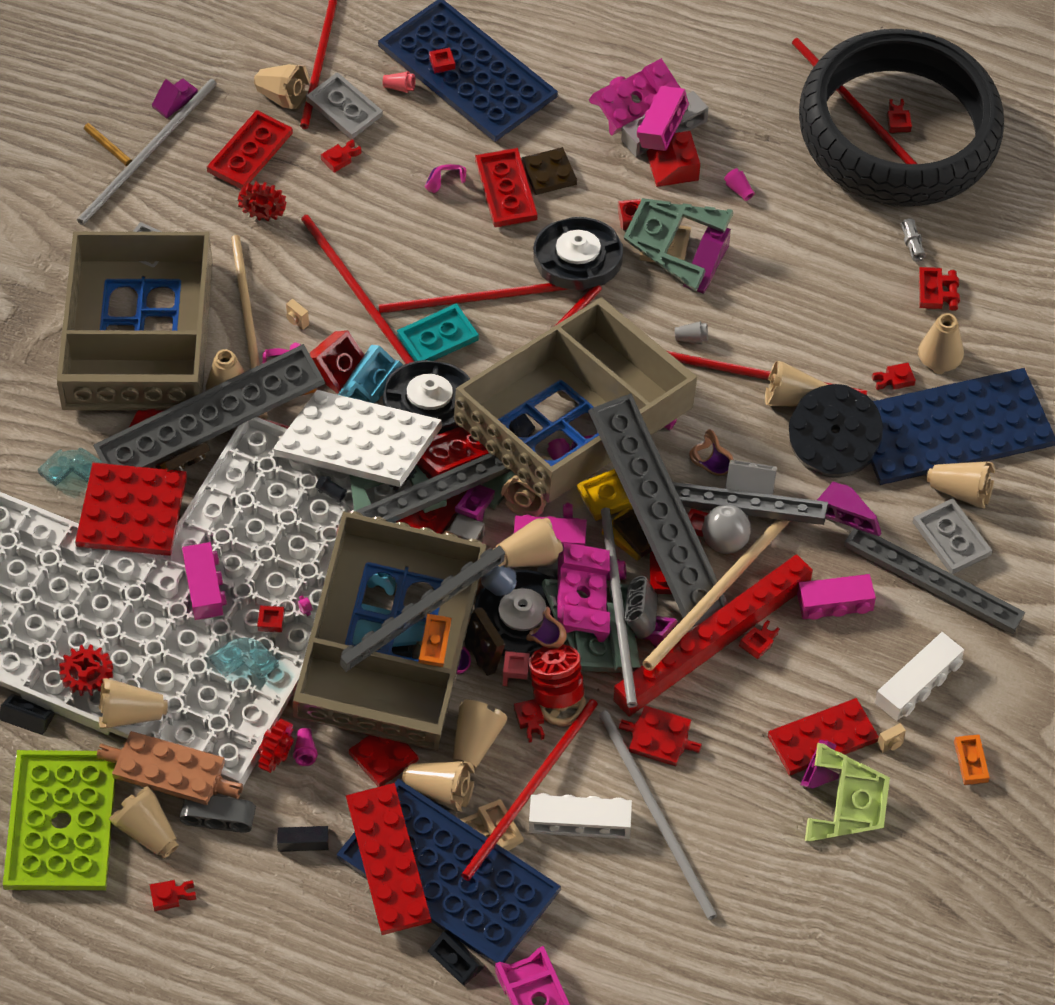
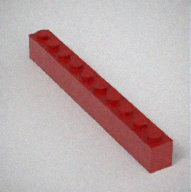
[613,554,813,717]

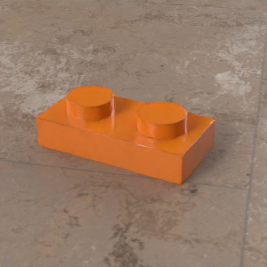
[418,613,452,667]
[954,734,990,785]

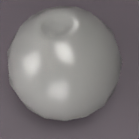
[702,505,751,554]

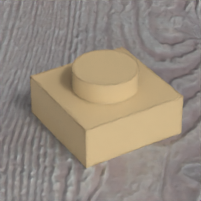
[286,299,309,330]
[877,723,906,753]

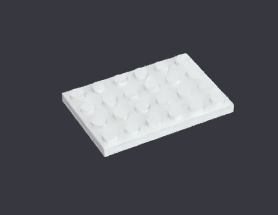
[273,390,442,487]

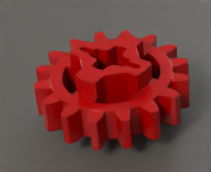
[237,181,287,221]
[59,644,114,696]
[258,719,294,773]

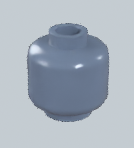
[481,566,517,596]

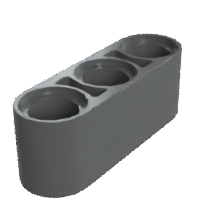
[625,576,658,639]
[179,796,256,833]

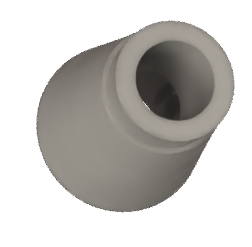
[675,321,708,344]

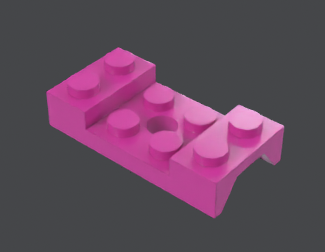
[589,58,681,136]
[557,542,610,643]
[495,946,570,1005]

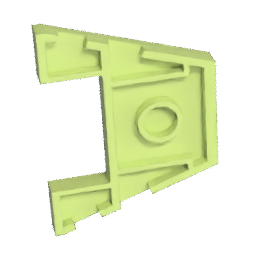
[805,743,890,841]

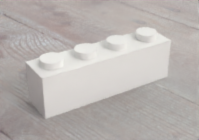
[875,632,964,721]
[529,793,632,839]

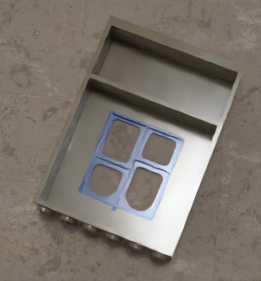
[57,231,213,410]
[454,297,697,503]
[293,511,486,751]

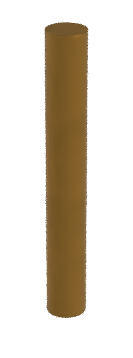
[84,123,133,167]

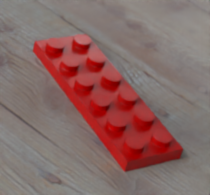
[346,783,431,935]

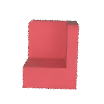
[502,651,530,687]

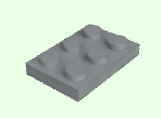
[306,72,383,140]
[913,498,992,574]

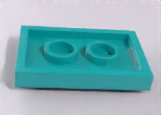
[397,303,479,361]

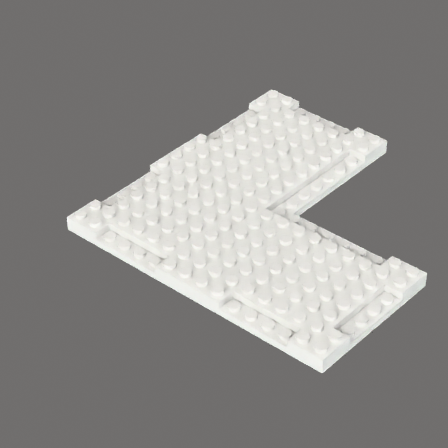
[0,417,412,786]

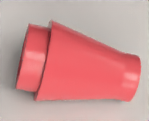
[383,71,416,93]

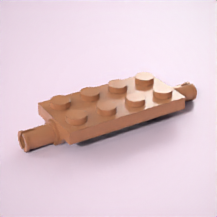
[97,731,243,805]

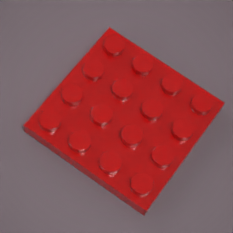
[75,463,187,556]

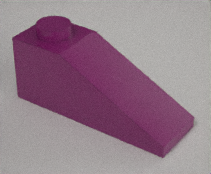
[683,227,731,294]
[817,481,882,536]

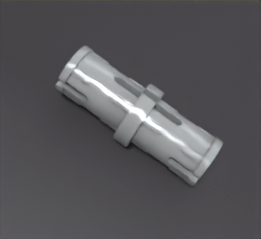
[901,218,926,262]

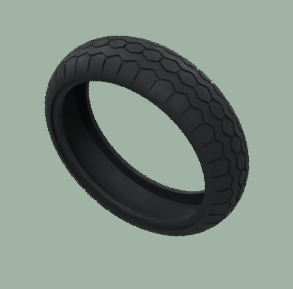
[799,29,1004,207]

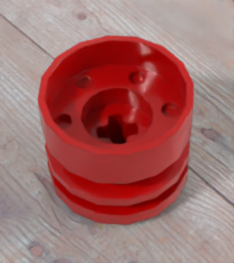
[529,645,585,709]

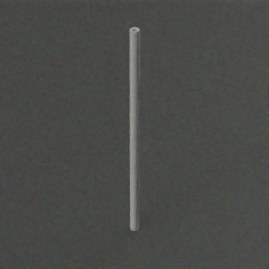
[77,79,217,225]
[601,508,637,708]
[599,710,717,920]

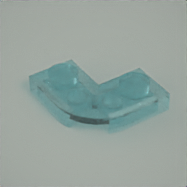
[38,448,102,486]
[209,638,279,680]

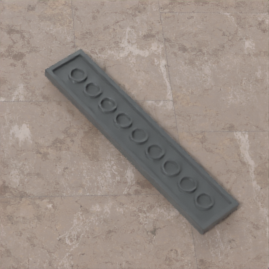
[93,344,325,468]
[588,393,728,628]

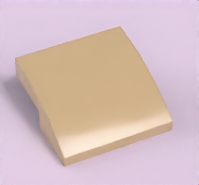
[460,799,524,851]

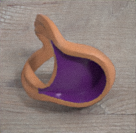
[689,429,734,476]
[526,607,567,649]

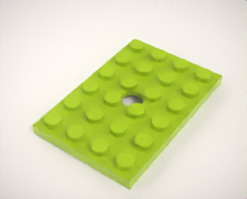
[3,750,116,890]

